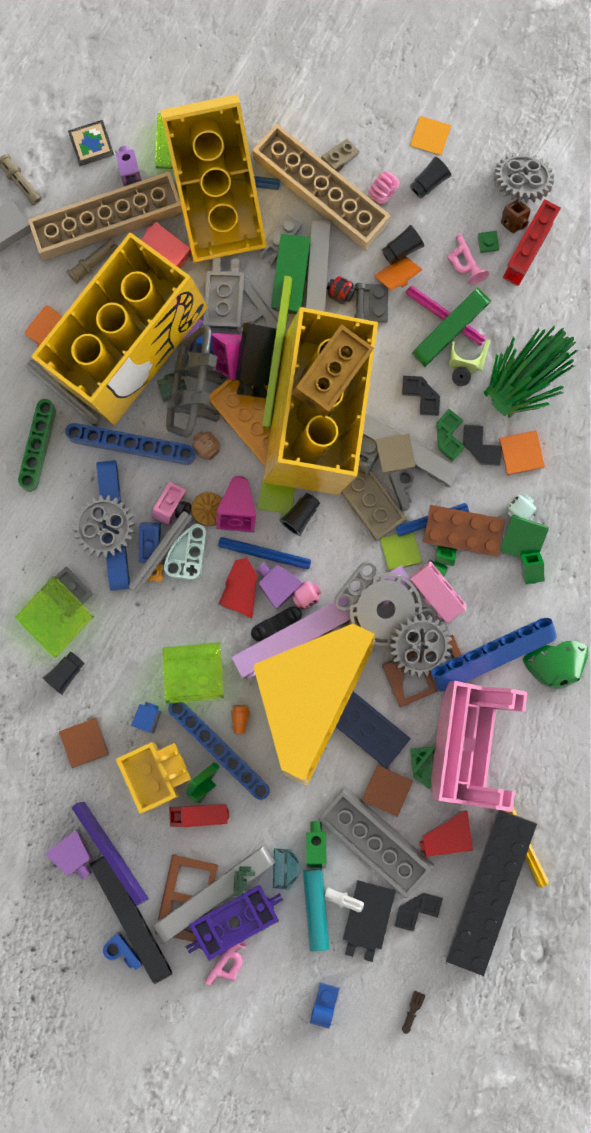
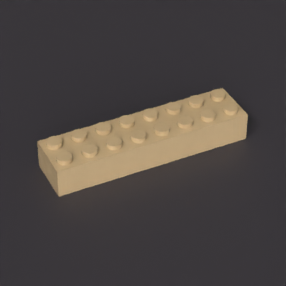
[252,123,391,251]
[28,171,183,261]

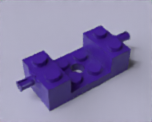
[185,885,284,961]

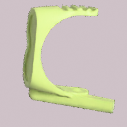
[449,339,491,373]

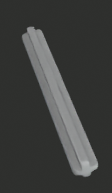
[26,360,100,426]
[129,511,192,593]

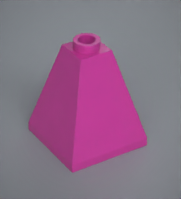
[211,333,242,380]
[216,476,256,533]

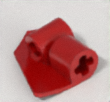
[218,557,257,618]

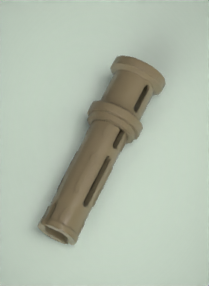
[0,154,42,205]
[66,238,118,284]

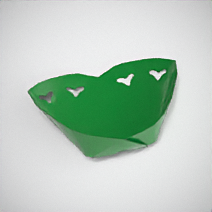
[523,641,588,689]

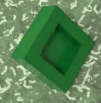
[477,231,499,253]
[435,545,457,566]

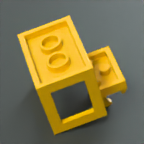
[116,742,192,814]

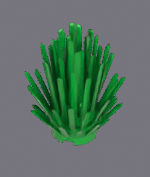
[483,325,579,418]

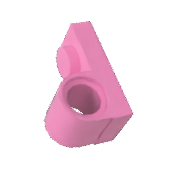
[152,482,186,525]

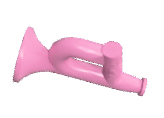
[447,234,489,284]
[205,941,247,986]

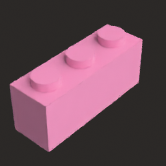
[411,561,466,623]

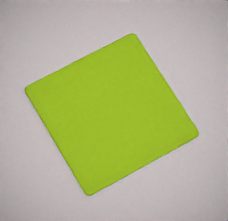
[257,476,295,514]
[380,532,422,570]

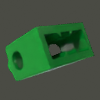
[306,821,327,868]

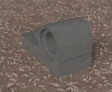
[389,468,415,511]

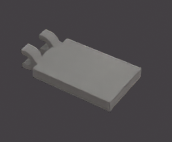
[203,258,245,329]

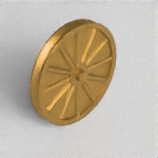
[191,492,222,526]

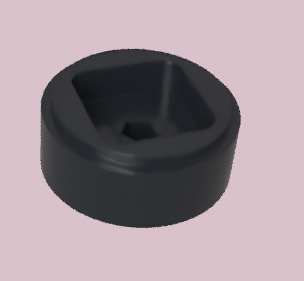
[452,366,471,386]
[175,501,191,519]

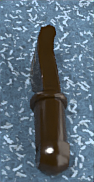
[402,990,425,1034]

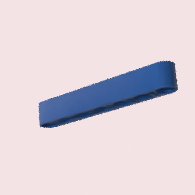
[65,423,195,465]
[96,460,130,591]
[431,618,557,692]
[168,700,270,800]

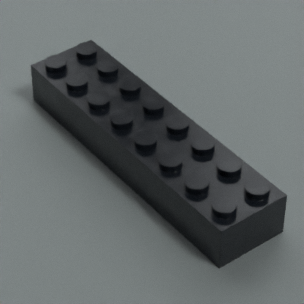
[446,810,537,976]

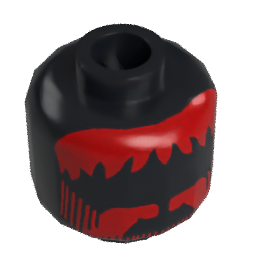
[327,276,356,304]

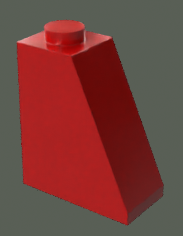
[169,804,229,827]
[419,810,473,857]

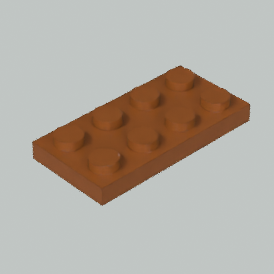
[423,505,506,557]

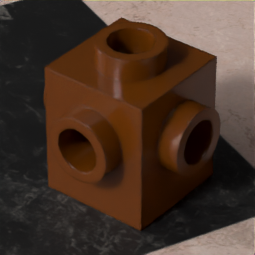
[500,199,531,234]

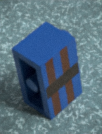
[131,702,162,734]

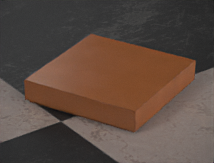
[59,718,109,768]
[361,765,413,817]

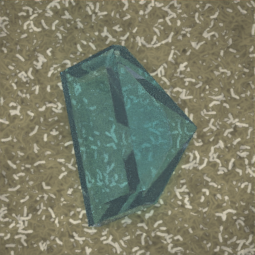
[273,848,304,890]

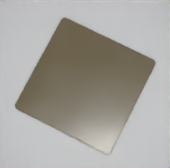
[376,434,416,472]

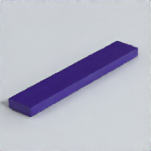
[72,802,149,905]

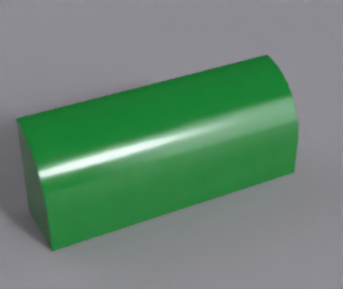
[271,234,311,315]

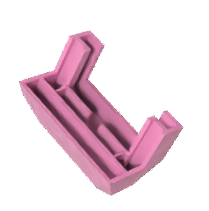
[431,681,527,812]

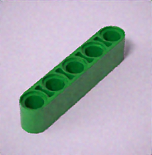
[412,287,491,367]
[18,399,56,492]

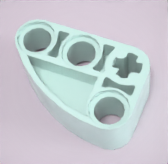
[164,524,207,581]

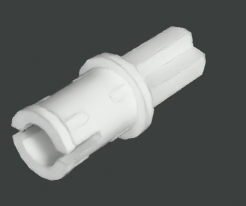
[324,887,364,912]

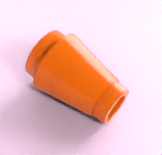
[231,705,250,734]

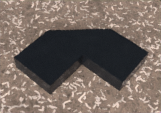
[402,375,440,416]
[463,425,501,466]
[394,892,443,932]

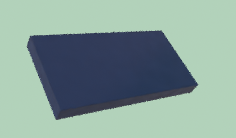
[336,691,411,769]

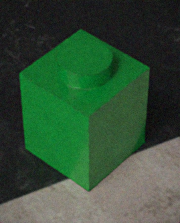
[521,552,545,584]

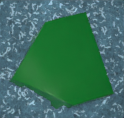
[410,746,435,789]
[186,762,220,804]

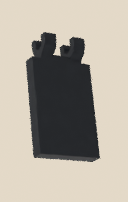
[235,323,277,398]
[343,880,396,962]

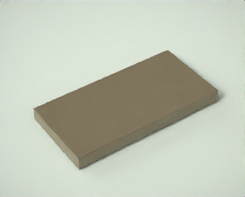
[341,458,407,542]

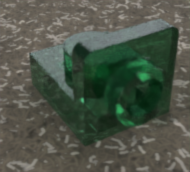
[233,866,255,896]

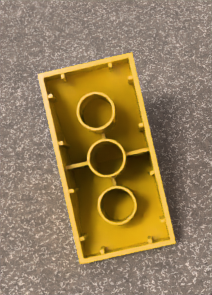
[161,94,267,262]
[254,624,375,787]

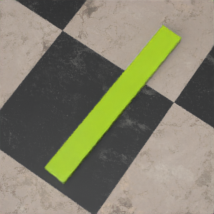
[262,276,292,429]

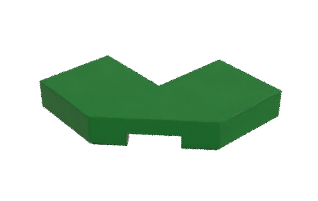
[436,409,465,462]

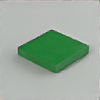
[499,515,549,558]

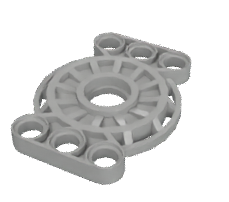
[334,561,436,655]

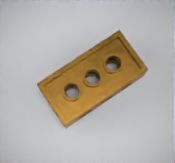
[292,324,374,418]

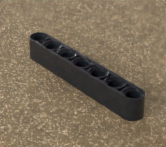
[90,856,173,984]

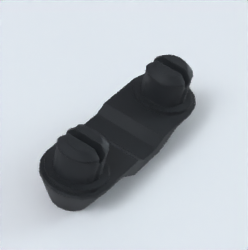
[251,606,302,642]

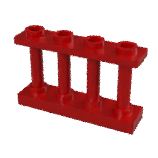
[503,199,561,286]

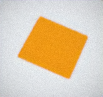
[410,116,451,155]

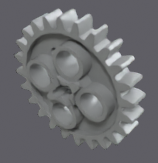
[493,152,555,203]
[72,495,135,558]
[389,614,452,677]

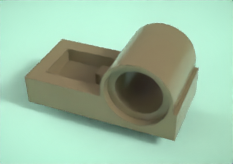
[321,139,360,173]

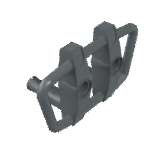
[166,325,227,438]

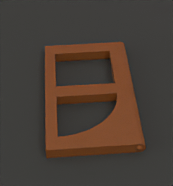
[382,635,462,707]
[155,854,218,942]

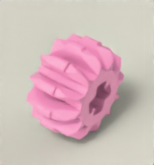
[369,171,399,204]

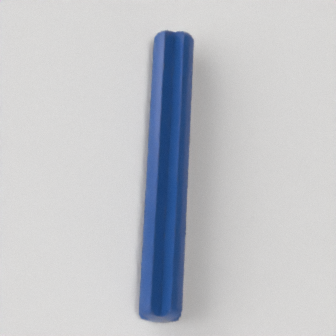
[396,503,469,536]

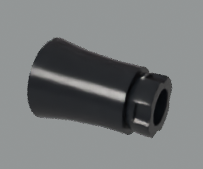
[410,157,452,199]
[381,225,424,265]
[280,493,320,536]
[42,651,85,696]

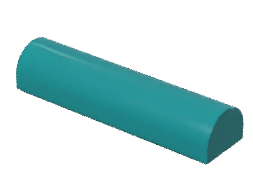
[303,868,330,951]

